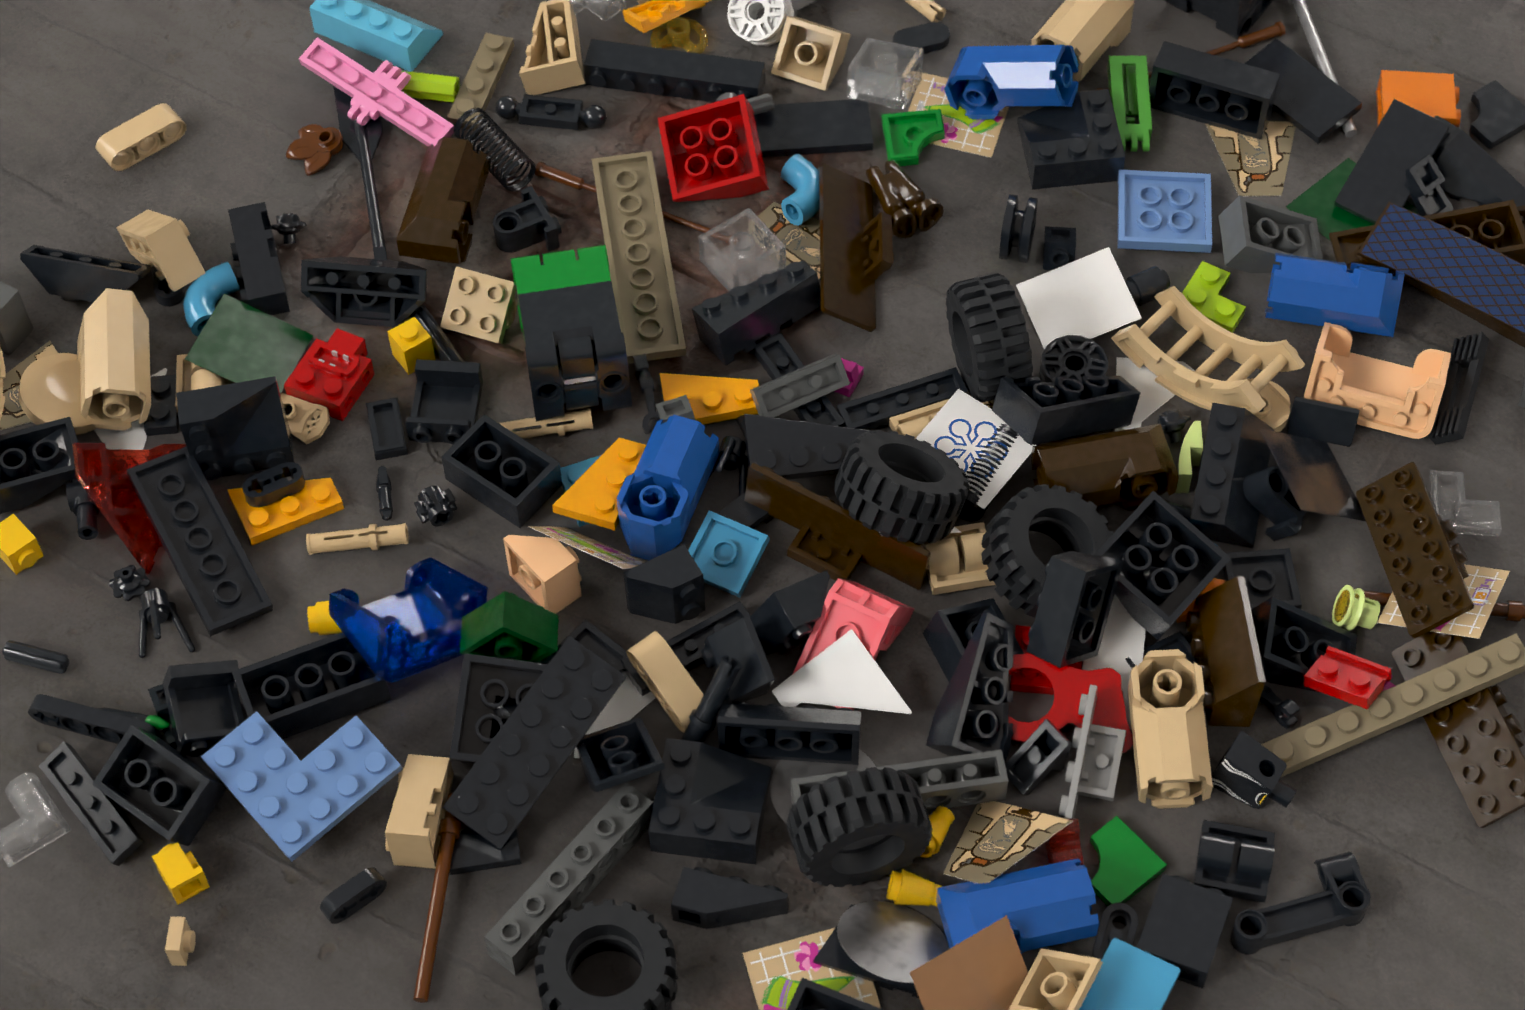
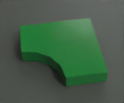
[881,109,945,166]
[1090,816,1167,906]

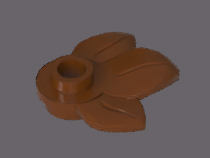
[286,124,343,176]

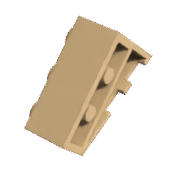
[519,0,585,95]
[116,210,206,292]
[385,754,454,869]

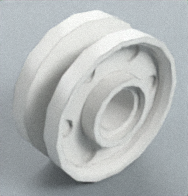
[727,0,794,46]

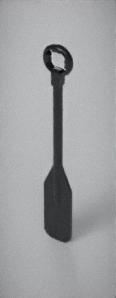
[333,85,389,260]

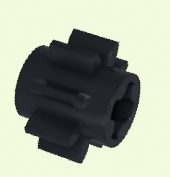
[414,485,457,527]

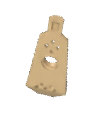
[281,393,330,445]

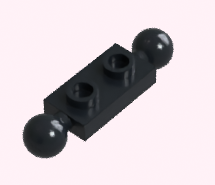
[495,94,607,130]

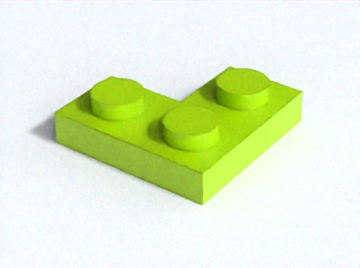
[1182,261,1246,333]

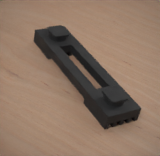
[1429,332,1489,445]

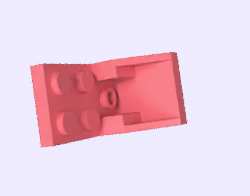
[792,578,914,710]

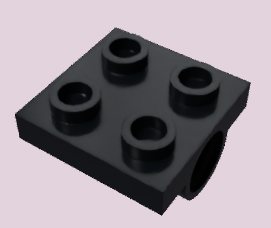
[1193,820,1275,903]

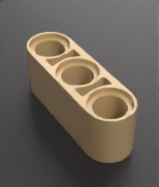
[96,103,186,171]
[626,631,704,733]

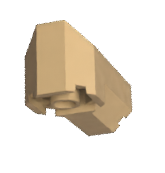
[1031,0,1134,81]
[77,288,151,431]
[1128,649,1213,809]

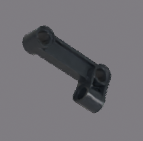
[1230,852,1371,955]

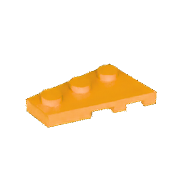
[622,0,711,33]
[660,373,759,425]
[552,437,646,531]
[227,477,344,546]

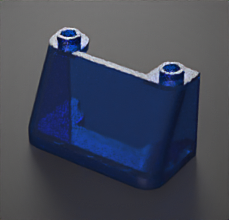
[329,557,488,683]

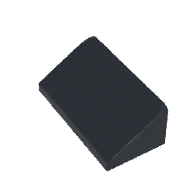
[1287,397,1360,447]

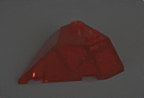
[72,443,186,574]

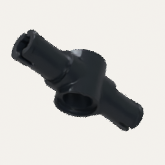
[66,451,106,540]

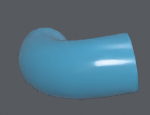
[781,154,820,226]
[183,262,240,337]

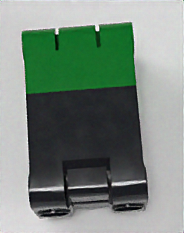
[510,245,632,422]

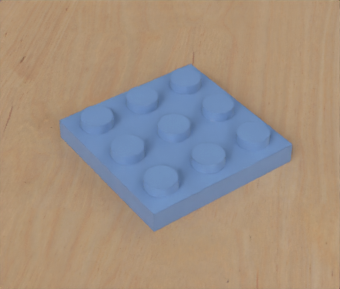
[1117,170,1212,253]

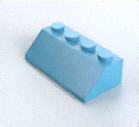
[309,0,443,71]

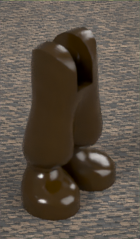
[866,160,944,238]

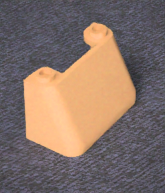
[1304,322,1451,439]

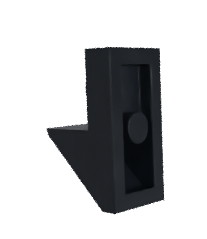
[1005,719,1072,795]

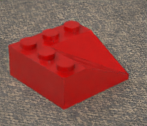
[657,94,769,202]

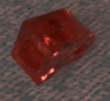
[1045,818,1083,865]

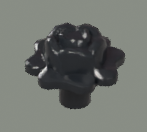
[271,213,306,244]
[1157,409,1191,444]
[109,565,151,601]

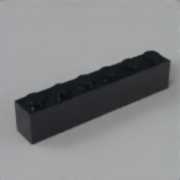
[584,39,765,103]

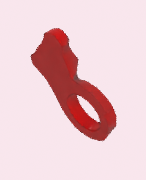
[1009,653,1133,753]

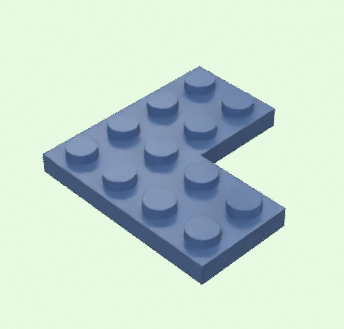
[201,711,403,862]

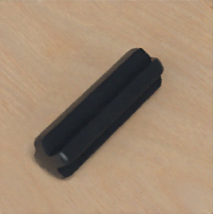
[2,640,70,674]

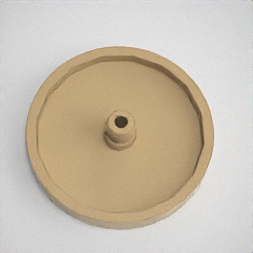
[18,353,97,435]

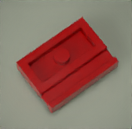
[1304,646,1392,709]

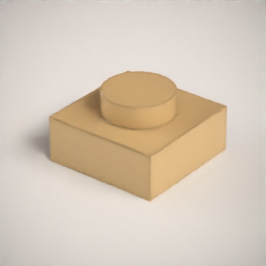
[165,917,196,966]

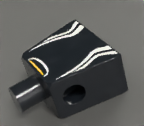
[1212,730,1297,809]

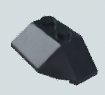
[20,245,151,305]
[301,256,427,327]

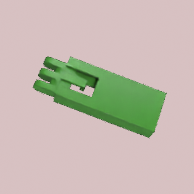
[1107,56,1152,152]

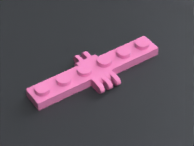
[299,37,454,146]

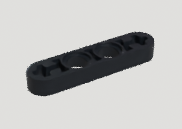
[28,694,159,744]

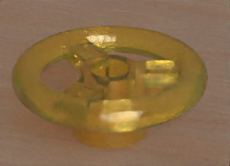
[650,17,708,54]

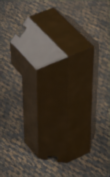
[396,137,489,264]
[1031,424,1179,511]

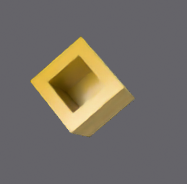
[387,317,435,375]
[0,514,44,575]

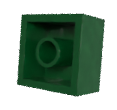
[460,591,559,663]

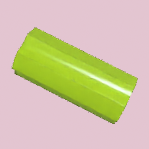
[401,70,460,102]

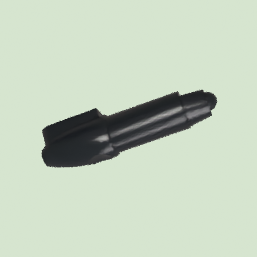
[376,466,393,521]

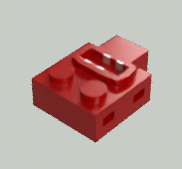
[284,328,375,421]

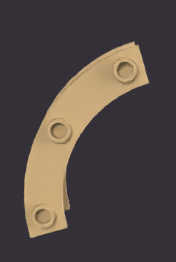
[1111,286,1305,414]

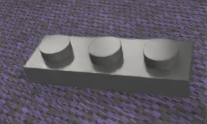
[750,353,850,417]

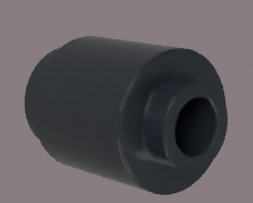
[1125,266,1171,306]

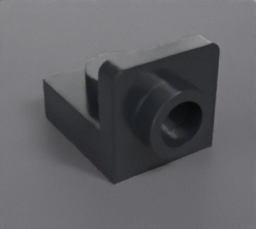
[1043,226,1076,270]

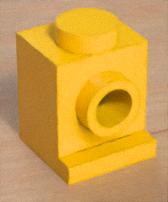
[152,842,210,905]

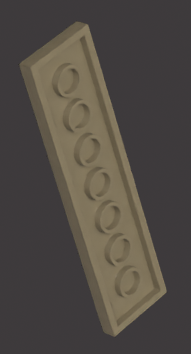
[592,151,686,363]

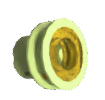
[1332,585,1380,631]

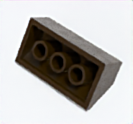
[1186,576,1266,727]

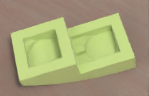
[1175,421,1203,493]

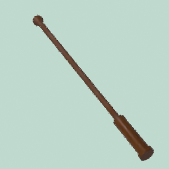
[1095,21,1286,90]
[535,161,736,245]

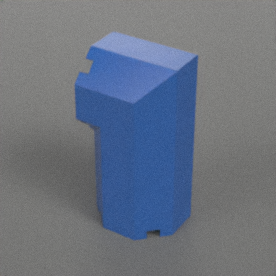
[944,45,1079,119]
[1265,253,1405,337]
[617,415,719,560]
[936,858,1099,954]

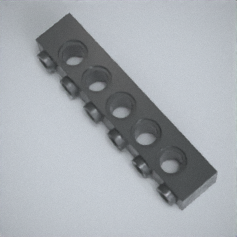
[791,749,1009,811]
[484,782,654,976]

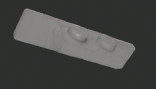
[1059,684,1126,828]

